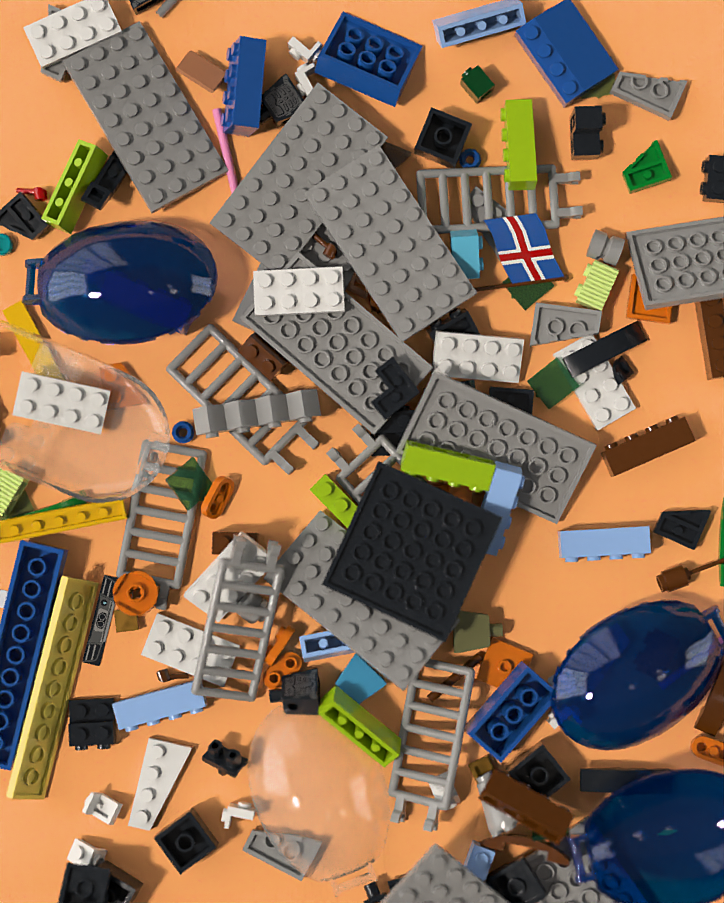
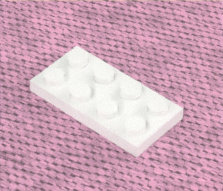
[23,0,123,69]
[253,267,345,317]
[431,330,524,383]
[553,335,636,431]
[12,371,111,434]
[184,531,267,622]
[141,613,240,687]

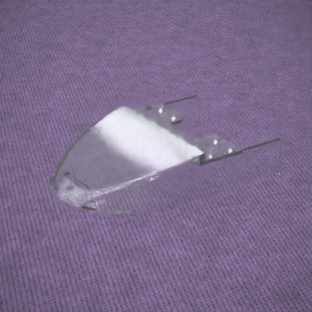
[0,319,170,503]

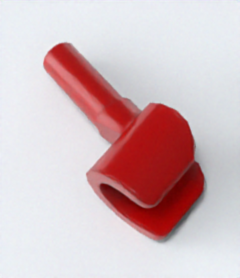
[16,187,48,201]

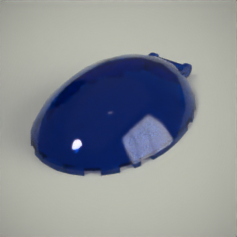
[22,220,218,345]
[550,599,724,751]
[566,769,724,903]

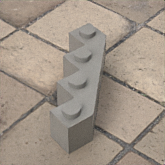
[192,389,321,439]

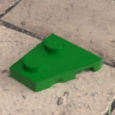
[622,140,672,194]

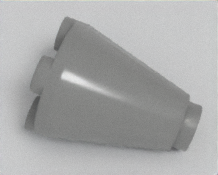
[476,770,518,837]

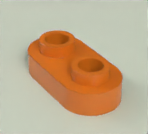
[201,476,234,519]
[264,625,296,667]
[263,651,302,689]
[690,735,724,766]

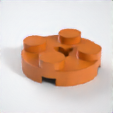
[113,571,158,617]

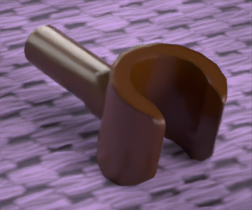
[312,232,337,260]
[156,668,189,682]

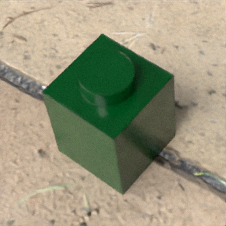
[460,65,495,104]

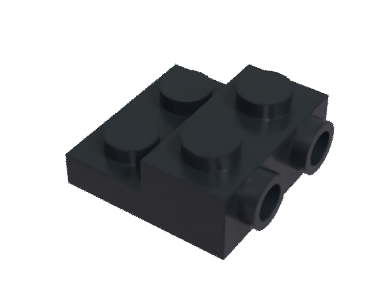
[699,155,724,203]
[426,307,480,344]
[371,406,415,456]
[68,697,116,751]
[485,855,548,903]
[57,862,113,903]

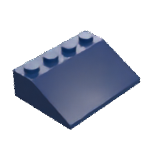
[515,0,619,108]
[314,11,422,107]

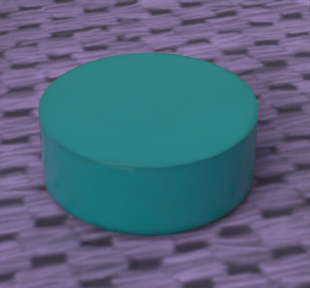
[0,233,13,256]

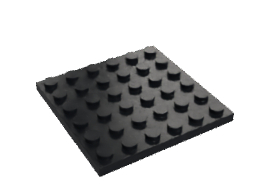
[322,461,502,642]

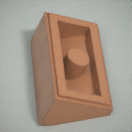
[175,50,225,93]

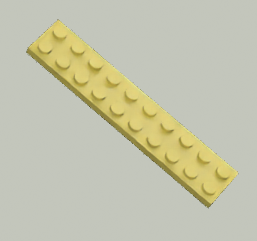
[6,576,99,800]

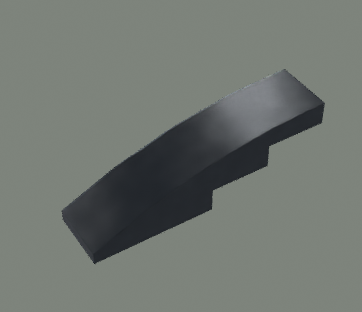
[580,767,672,793]

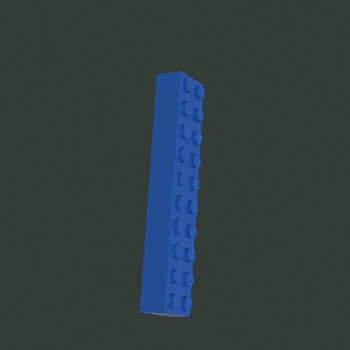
[0,540,68,771]

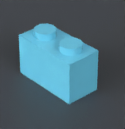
[450,229,484,279]

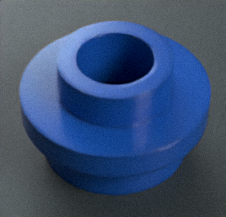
[459,148,481,168]
[172,421,194,443]

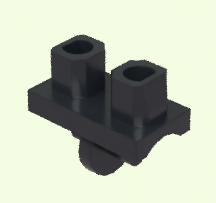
[202,739,248,778]

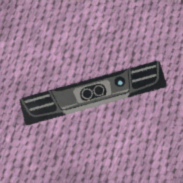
[83,575,118,666]

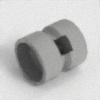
[586,229,625,266]

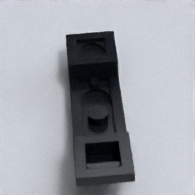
[81,151,127,211]
[562,321,647,378]

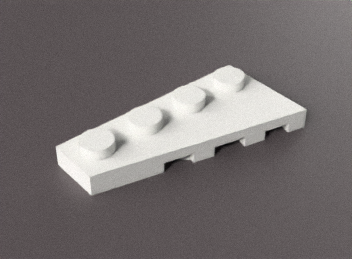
[128,737,193,831]

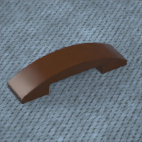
[693,654,724,737]
[480,834,572,866]

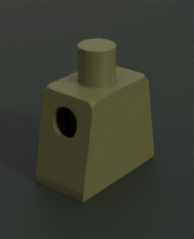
[453,610,503,653]

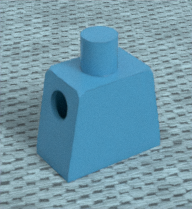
[335,653,387,704]

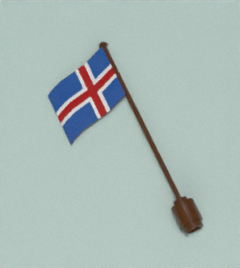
[369,213,569,314]

